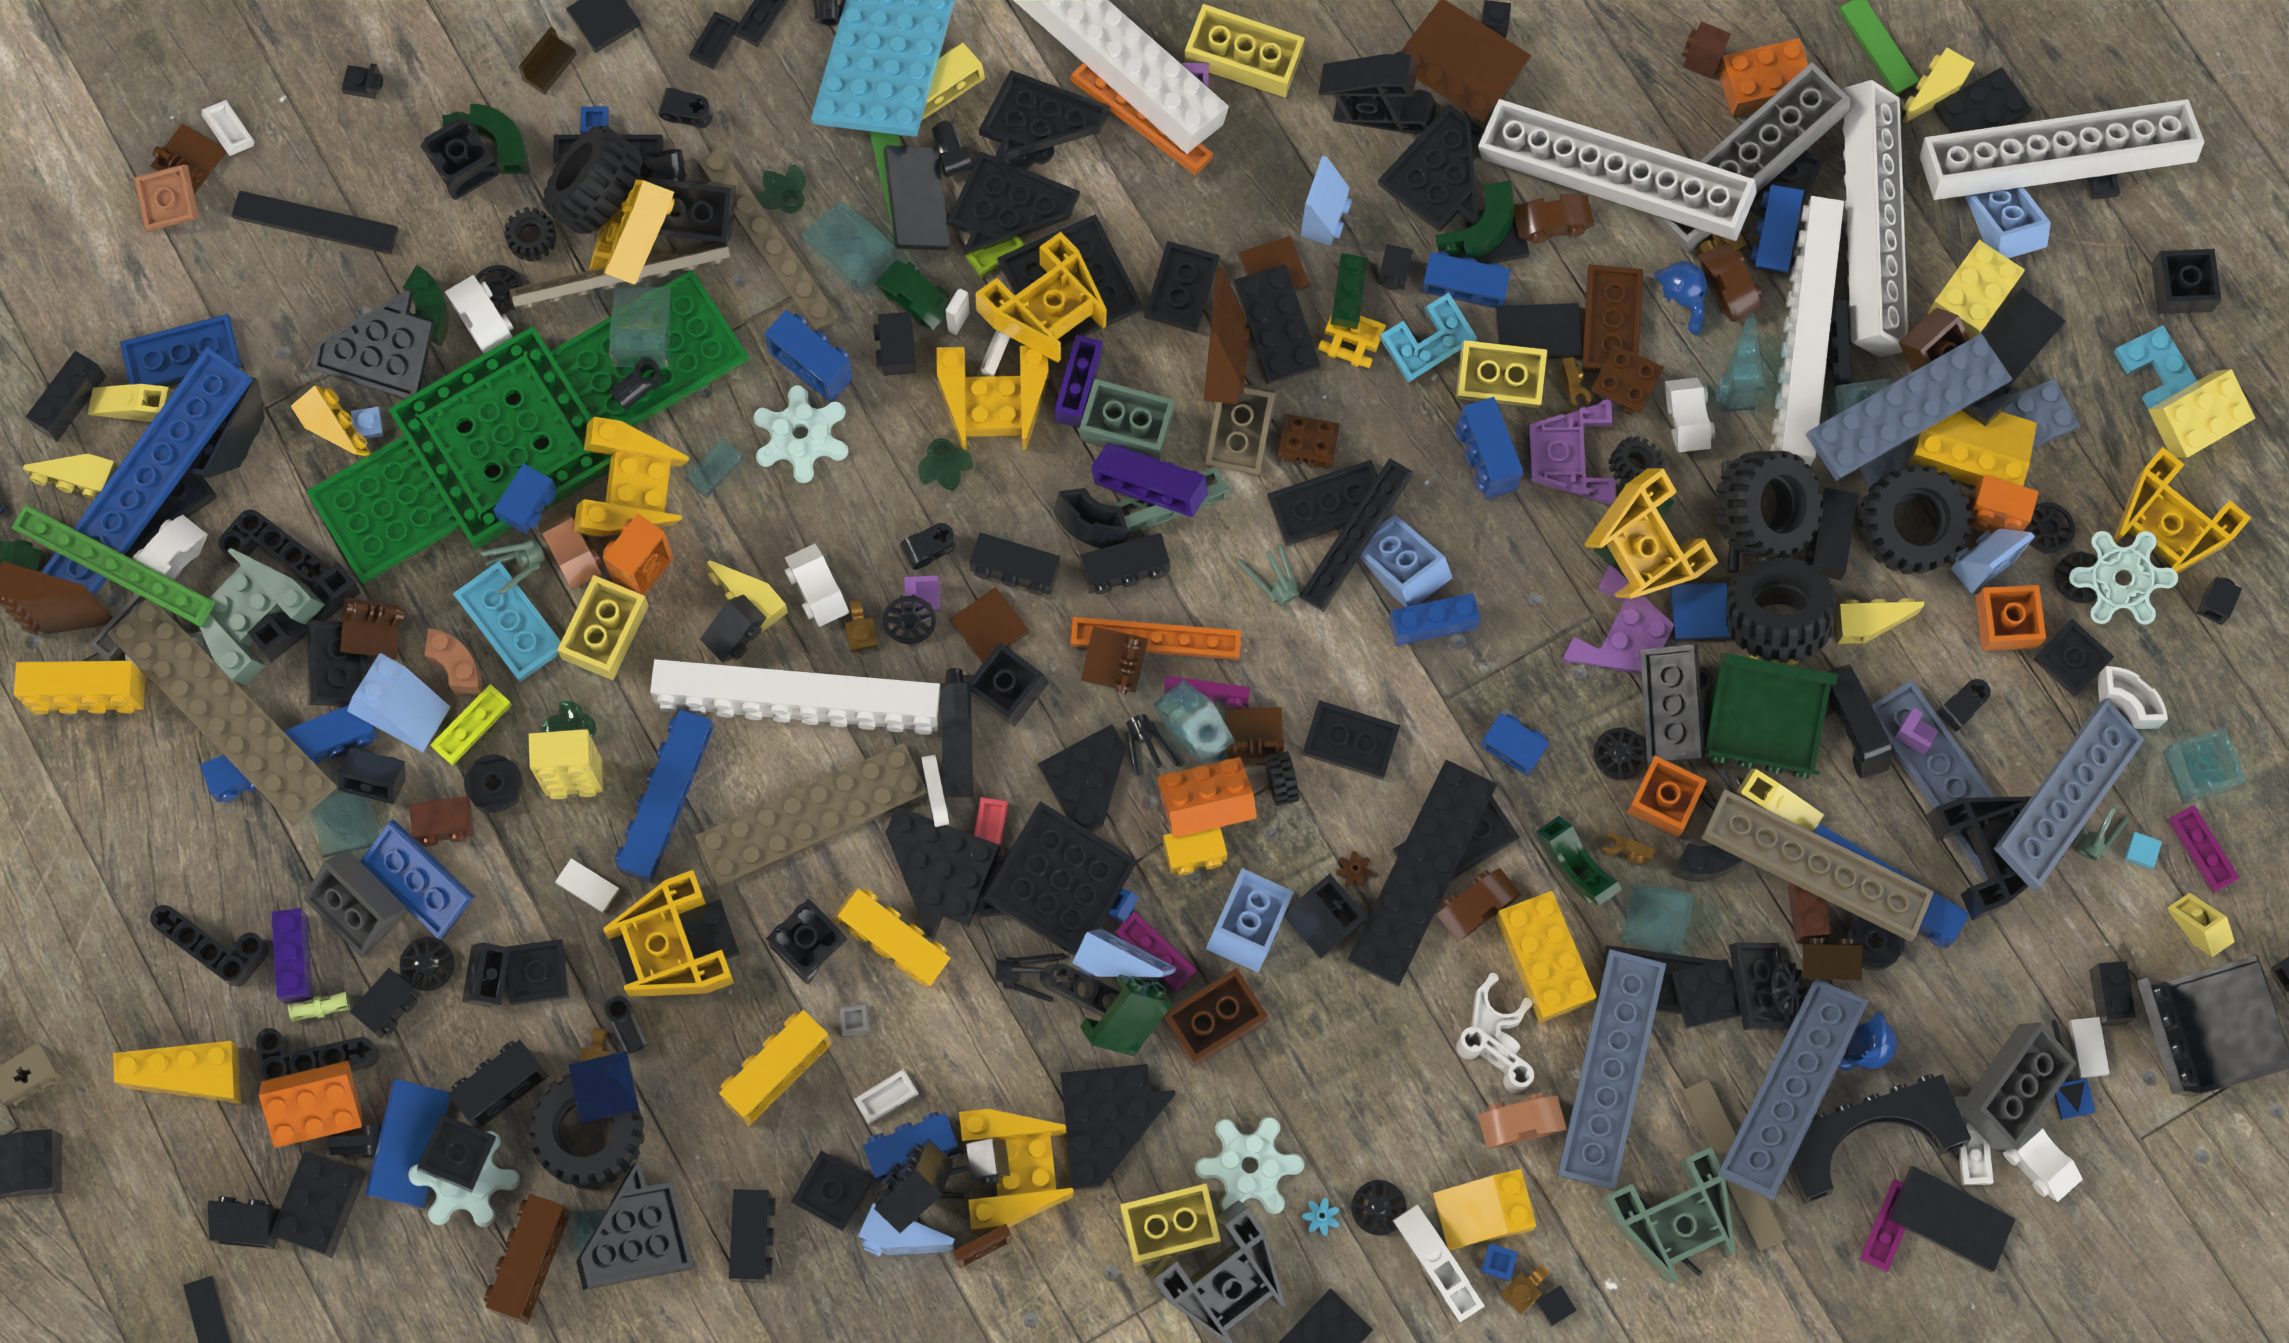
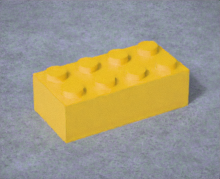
[14,661,146,714]
[1495,891,1597,1024]
[719,1009,832,1127]

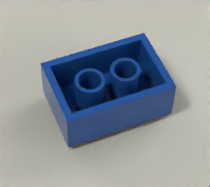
[764,310,853,403]
[1455,397,1523,500]

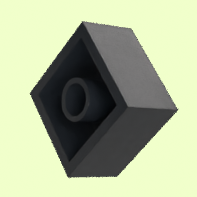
[2151,249,2222,314]
[968,642,1049,727]

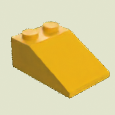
[1433,1169,1536,1251]

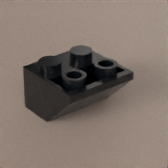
[1284,873,1367,960]
[207,1196,278,1249]

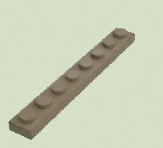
[697,147,839,332]
[509,242,730,308]

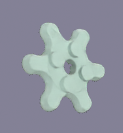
[753,385,849,483]
[2069,531,2178,625]
[1195,1116,1305,1214]
[408,1130,520,1227]

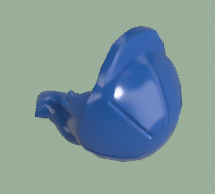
[1654,261,1707,335]
[1838,1012,1898,1071]

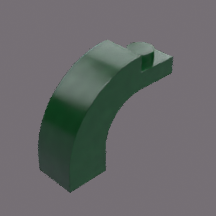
[443,104,528,174]
[1435,180,1515,259]
[1536,816,1622,906]

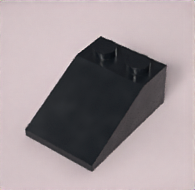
[0,1129,62,1198]

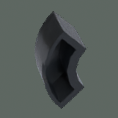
[1053,488,1128,549]
[1671,843,1743,882]

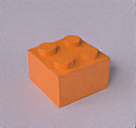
[1967,475,2039,532]
[1975,585,2046,651]
[1627,755,1707,838]

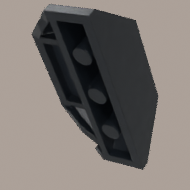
[187,377,265,478]

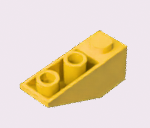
[291,386,371,456]

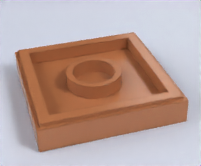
[134,165,199,232]

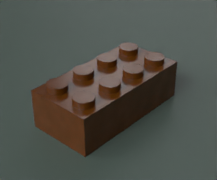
[484,1194,571,1325]

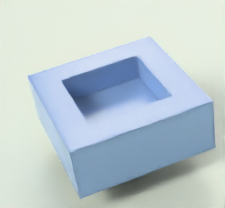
[351,407,384,439]

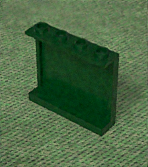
[1704,653,1838,779]

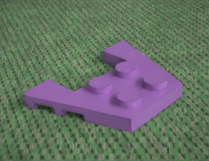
[1528,399,1616,505]
[1562,565,1674,675]

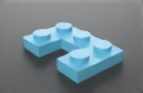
[1379,292,1477,383]
[2114,326,2197,409]

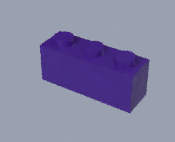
[1055,335,1103,428]
[271,908,313,1004]

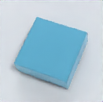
[2124,832,2162,870]

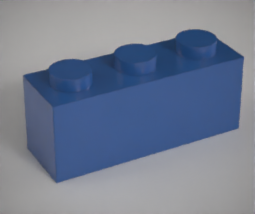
[1750,185,1804,274]
[1422,252,1511,308]
[1389,593,1480,646]
[863,1112,959,1182]

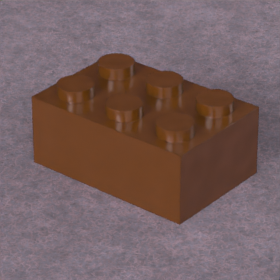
[1162,968,1268,1068]

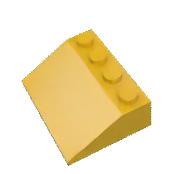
[1908,410,2037,487]

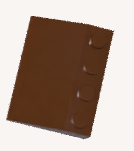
[1401,0,1532,124]
[1203,268,1250,404]
[0,561,112,635]

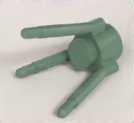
[480,540,544,594]
[1237,545,1300,605]
[2074,807,2129,861]

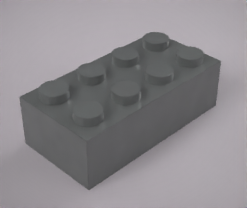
[1958,1023,2077,1150]

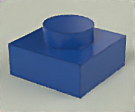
[580,106,609,135]
[1107,889,1139,922]
[1480,1243,1518,1282]

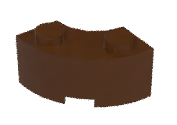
[1514,194,1595,244]
[1698,243,1762,322]
[1436,868,1521,942]

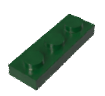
[1330,253,1368,329]

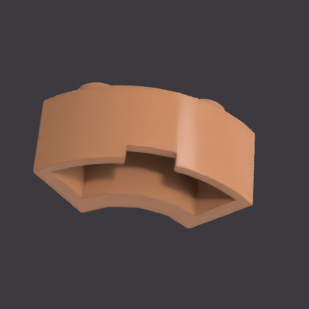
[537,510,602,589]
[424,628,483,696]
[1478,1092,1567,1149]

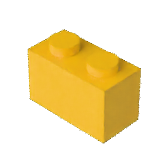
[1163,827,1227,876]

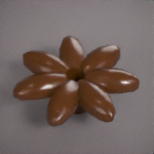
[1336,851,1373,887]

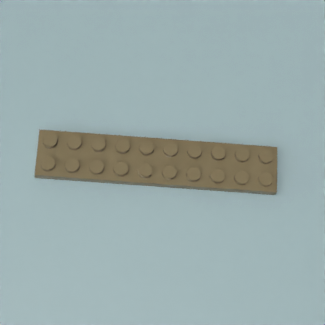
[106,599,337,827]

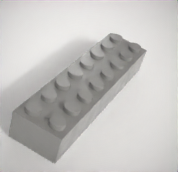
[1651,62,1850,254]

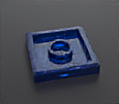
[568,1051,640,1124]

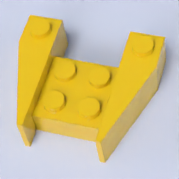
[589,180,674,285]
[976,232,1107,362]
[937,346,1049,451]
[573,417,689,537]
[2113,447,2251,574]
[1584,468,1718,599]
[603,870,735,997]
[959,1109,1073,1234]

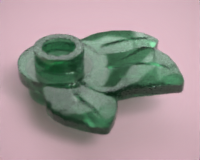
[756,165,806,213]
[918,438,973,491]
[541,701,596,738]

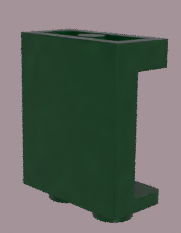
[1080,974,1173,1056]

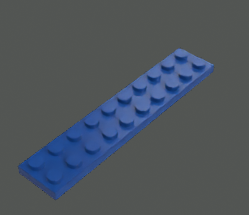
[41,347,254,596]

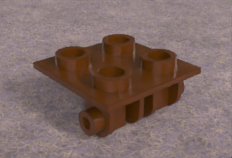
[150,124,226,193]
[1591,345,1664,415]
[1278,414,1340,469]
[340,598,404,660]
[1081,626,1148,694]
[1225,707,1284,764]

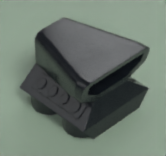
[421,118,499,200]
[765,899,847,984]

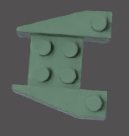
[199,548,325,686]
[1600,1147,1736,1284]

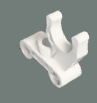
[1456,973,1534,1094]

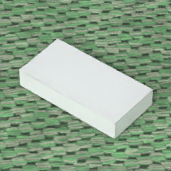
[201,100,254,156]
[946,288,970,335]
[977,330,1010,377]
[555,858,620,914]
[2069,1017,2110,1078]
[854,1069,919,1125]

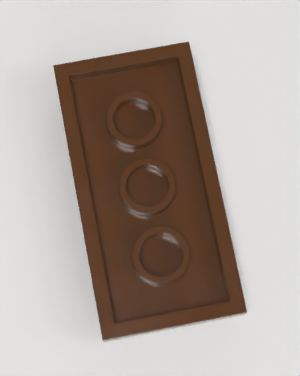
[1581,264,1643,372]

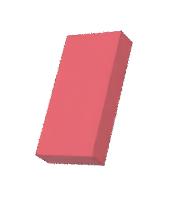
[974,797,1009,856]

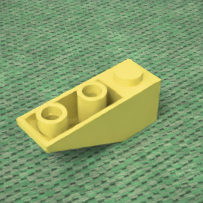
[1902,47,1975,123]
[88,384,173,422]
[23,454,118,500]
[707,560,788,633]
[1835,598,1924,644]
[1737,769,1824,832]

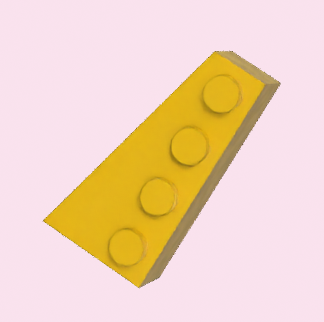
[830,888,950,987]
[113,1041,241,1104]

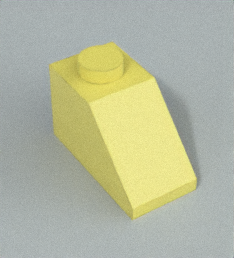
[2168,893,2235,957]

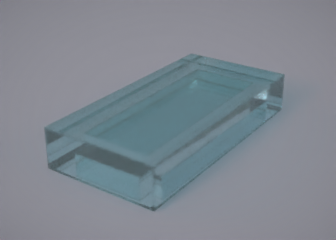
[685,438,744,498]

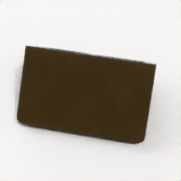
[519,27,577,95]

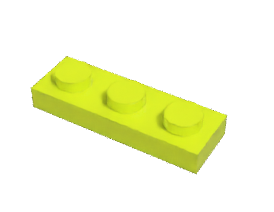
[430,684,512,766]

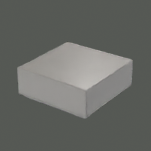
[837,1003,871,1038]

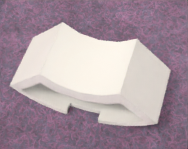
[445,275,514,354]
[1665,378,1715,452]
[133,515,208,581]
[785,544,850,627]
[2097,666,2168,729]
[2003,1124,2083,1202]

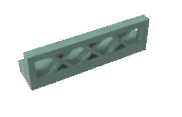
[1113,466,1230,536]

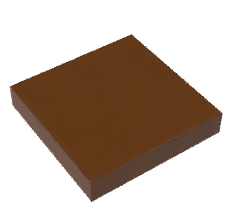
[1239,236,1309,292]
[950,587,1029,664]
[953,1224,1012,1268]

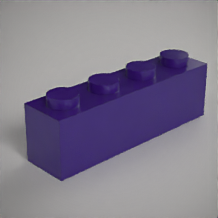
[1091,443,1208,518]

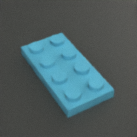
[453,561,561,682]

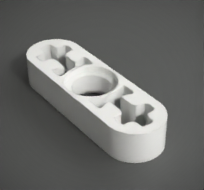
[921,755,949,827]

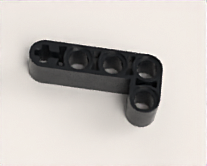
[218,509,328,588]
[1825,664,1892,779]
[150,905,268,987]
[1039,963,1159,1017]
[256,1028,379,1080]

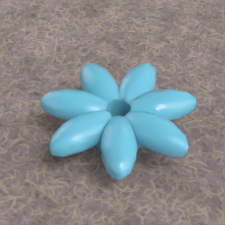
[1302,1198,1339,1236]

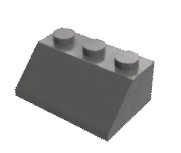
[303,849,407,957]

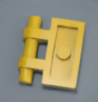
[1318,314,1386,369]

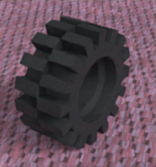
[504,207,557,261]
[1608,436,1664,486]
[1265,751,1299,806]

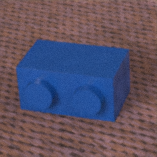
[493,463,556,534]
[1480,713,1549,777]

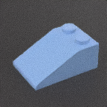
[1300,156,1352,246]
[1965,187,2051,258]
[1360,514,1452,607]
[1951,529,2035,594]
[347,653,451,752]
[1206,868,1294,973]
[1072,929,1177,978]
[858,1203,957,1257]

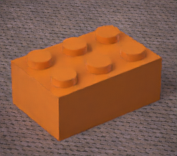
[1717,38,1808,117]
[603,514,674,596]
[1157,757,1257,838]
[259,1061,364,1148]

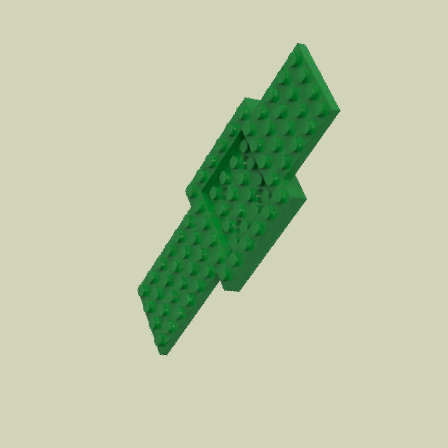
[306,270,750,585]

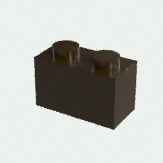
[1803,937,1863,980]

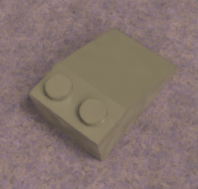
[1205,384,1277,475]

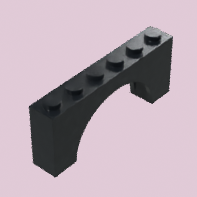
[1789,1074,1971,1204]

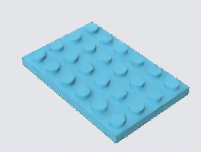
[811,0,955,137]

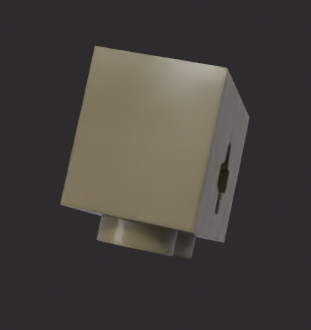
[0,1043,63,1108]

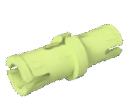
[288,991,350,1022]

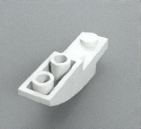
[1393,1204,1484,1322]

